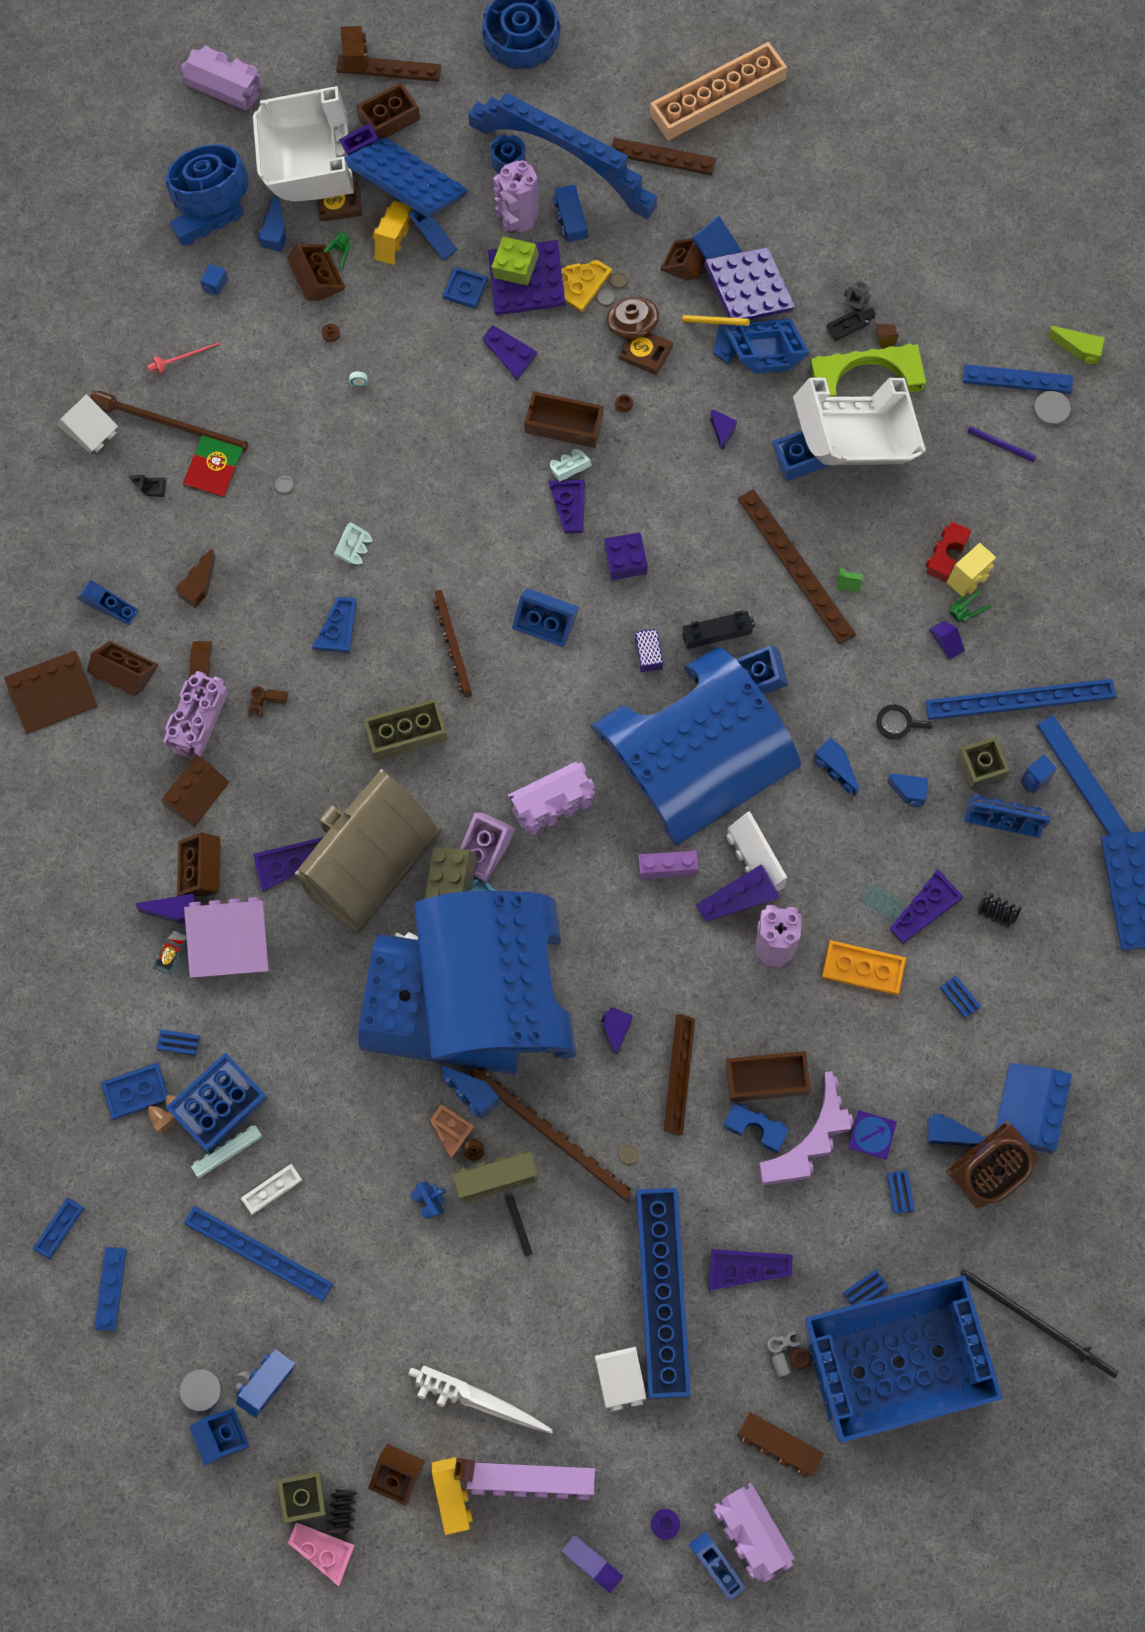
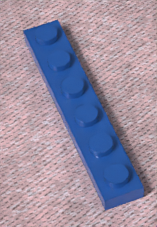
[963,364,1073,394]

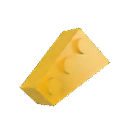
[373,201,413,265]
[432,1457,473,1535]

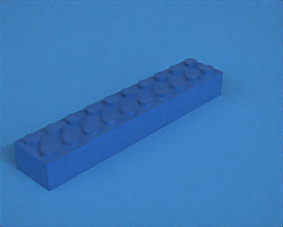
[636,1188,691,1400]

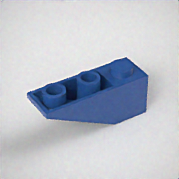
[258,195,287,252]
[408,210,458,260]
[77,580,139,625]
[814,737,859,796]

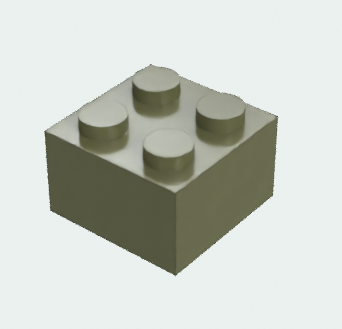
[957,736,1010,789]
[277,1472,328,1524]

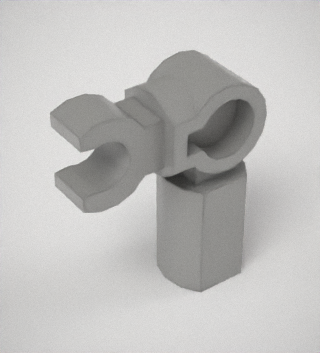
[766,1331,800,1378]

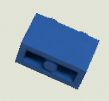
[1021,754,1057,794]

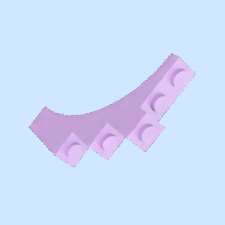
[759,1071,854,1185]

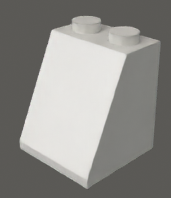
[57,394,118,454]
[595,1347,646,1412]

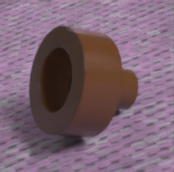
[322,324,340,342]
[464,1139,484,1160]

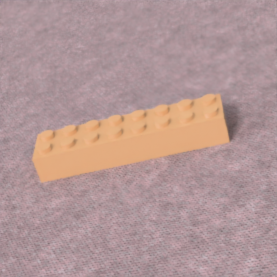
[650,42,787,141]

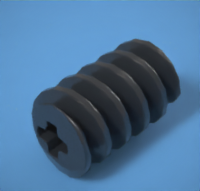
[978,891,1022,928]
[327,1489,357,1534]

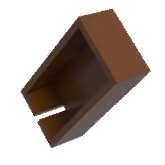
[524,391,604,448]
[725,1051,811,1102]

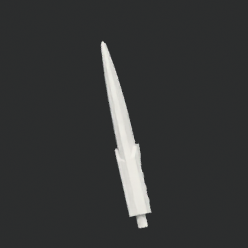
[408,1366,552,1434]

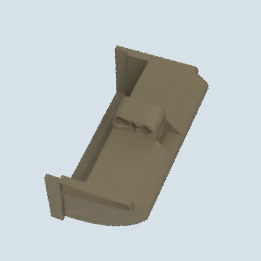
[295,769,442,934]

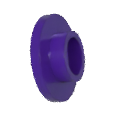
[651,1509,680,1540]

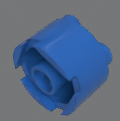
[490,134,526,174]

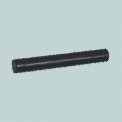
[506,1196,533,1256]

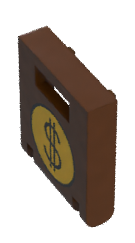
[318,181,362,221]
[618,333,673,375]

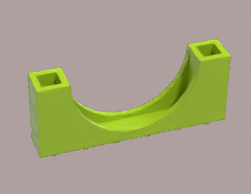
[810,344,926,397]

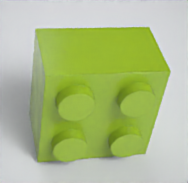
[492,236,539,286]

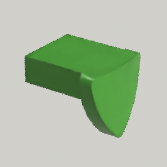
[837,567,863,592]

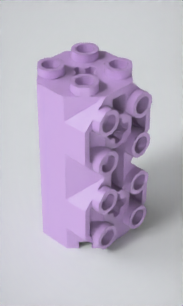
[181,45,262,111]
[493,161,539,233]
[163,671,229,759]
[508,762,595,835]
[755,905,801,968]
[712,1482,795,1583]

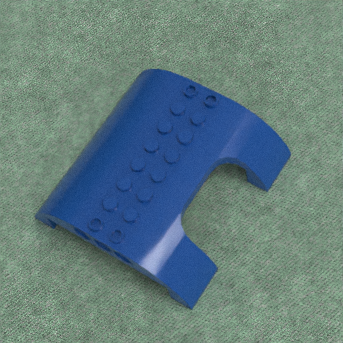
[590,647,801,846]
[414,891,576,1059]

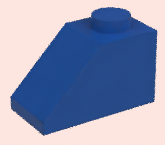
[888,773,928,807]

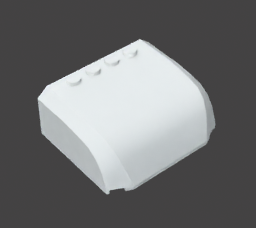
[253,86,354,201]
[793,378,926,465]

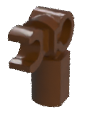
[248,686,288,717]

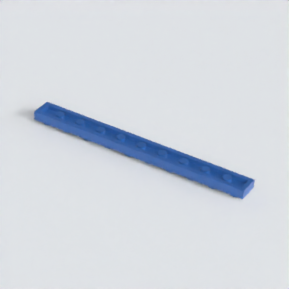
[925,679,1116,720]

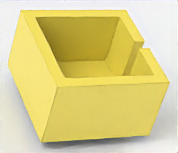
[947,543,996,597]

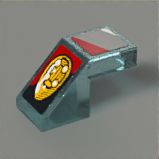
[153,930,187,975]

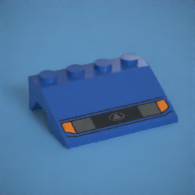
[964,795,1051,838]

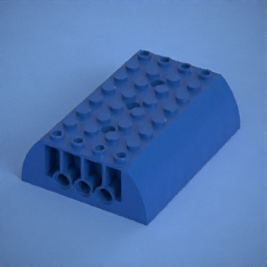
[358,934,520,1075]
[805,1275,1003,1443]

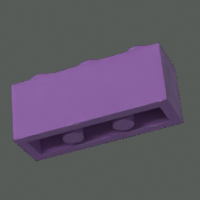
[638,851,698,879]

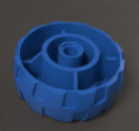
[482,0,561,69]
[165,144,249,217]

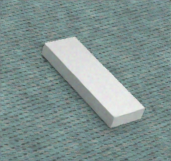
[241,1164,303,1215]

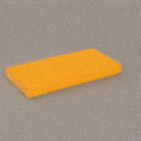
[821,940,906,996]

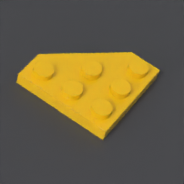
[561,260,612,312]

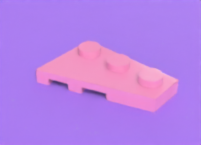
[288,1522,355,1587]

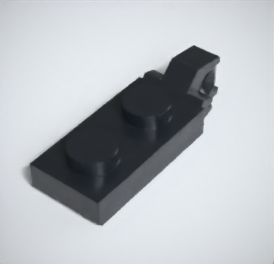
[826,307,876,341]

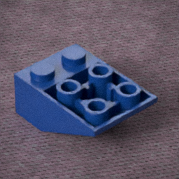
[441,1066,500,1120]

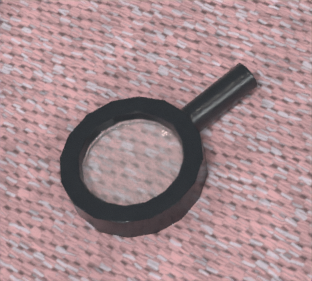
[876,704,932,740]

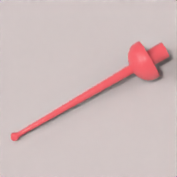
[147,342,220,375]

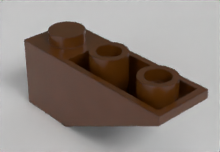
[176,549,216,608]

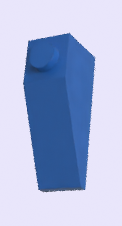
[927,1114,985,1147]
[688,1531,746,1601]

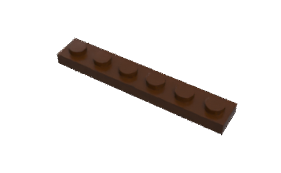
[336,55,441,82]
[612,137,716,176]
[433,589,472,698]
[664,1014,695,1135]

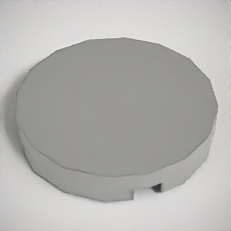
[1034,391,1071,426]
[180,1369,221,1412]

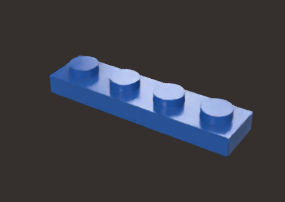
[94,1247,127,1331]

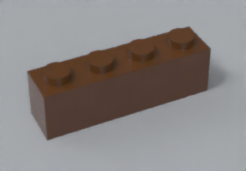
[738,1412,824,1478]

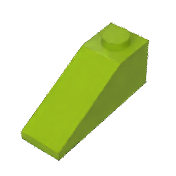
[1048,326,1105,365]

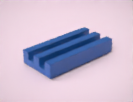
[940,976,981,1018]
[156,1029,200,1056]
[887,1170,915,1214]
[843,1269,888,1305]

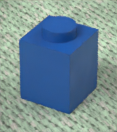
[200,264,228,295]

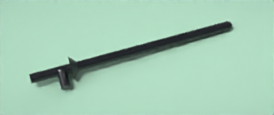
[961,1270,1119,1379]

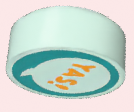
[349,371,367,386]

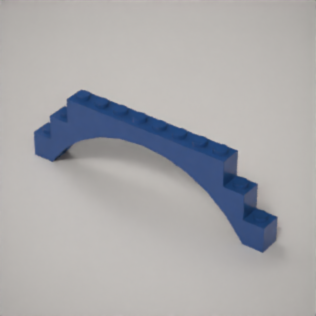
[468,92,657,220]

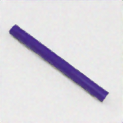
[967,426,1037,462]

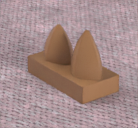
[148,1095,177,1135]

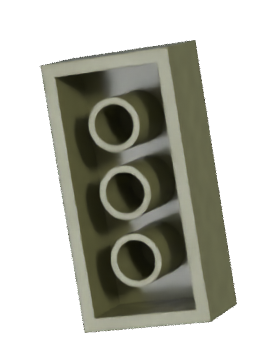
[363,698,448,761]
[425,847,477,899]
[453,1150,538,1204]

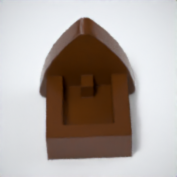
[877,324,899,349]

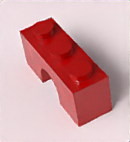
[925,521,972,582]

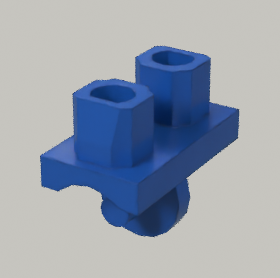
[410,1181,446,1219]

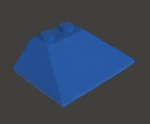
[724,319,809,374]

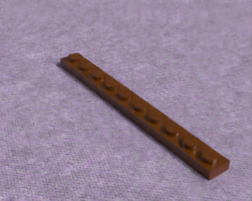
[738,489,856,645]
[471,1068,631,1202]

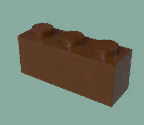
[341,26,368,72]

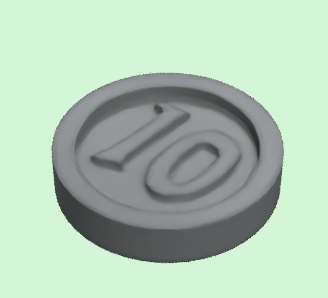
[597,289,615,305]
[275,476,294,494]

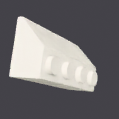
[726,811,787,891]

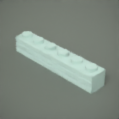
[191,1126,263,1178]

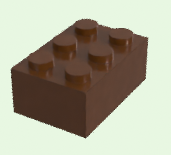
[356,82,420,140]

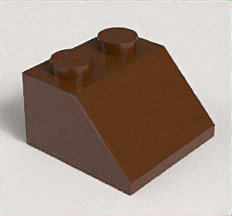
[660,238,705,281]
[368,1444,425,1506]

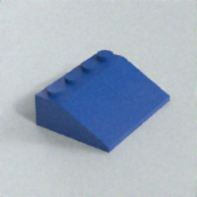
[166,1052,268,1153]
[995,1063,1072,1154]

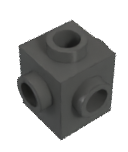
[844,281,871,309]

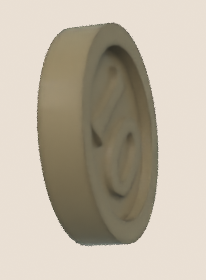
[610,272,628,288]
[619,1144,639,1164]

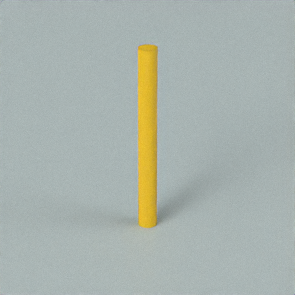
[682,315,750,326]

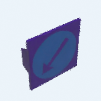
[848,1110,897,1160]

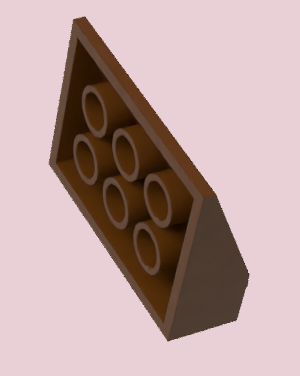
[4,650,98,734]

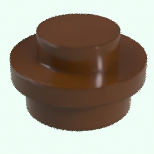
[615,394,633,412]
[790,1348,811,1370]

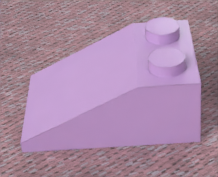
[460,813,516,881]

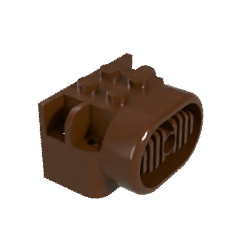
[945,1120,1039,1209]

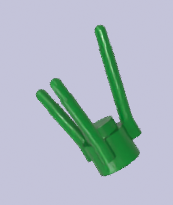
[323,232,351,269]
[949,590,991,622]

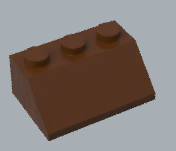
[287,244,346,301]
[87,641,158,696]
[161,755,229,827]
[177,832,221,896]

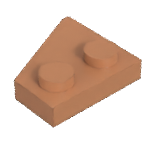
[430,1104,474,1159]

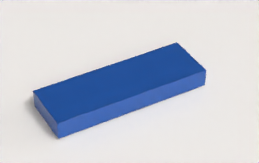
[33,1197,85,1260]

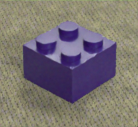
[604,532,648,580]

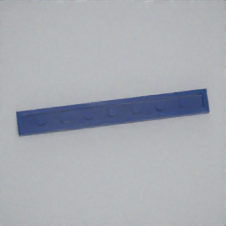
[1037,715,1131,836]
[184,1206,333,1302]

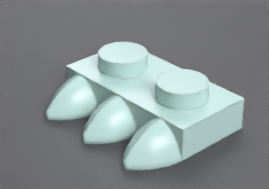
[550,449,592,481]
[334,522,373,564]

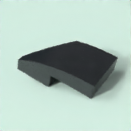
[129,475,167,497]

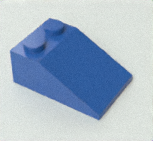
[736,645,788,694]

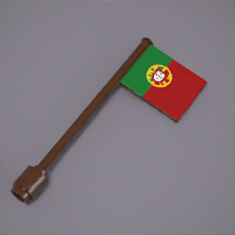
[90,390,248,497]

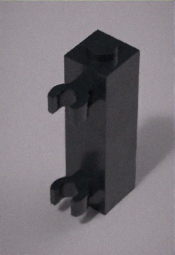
[682,610,755,649]

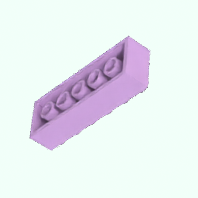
[467,1463,595,1500]

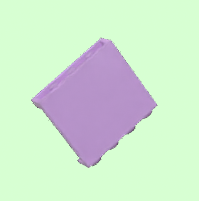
[184,897,270,978]

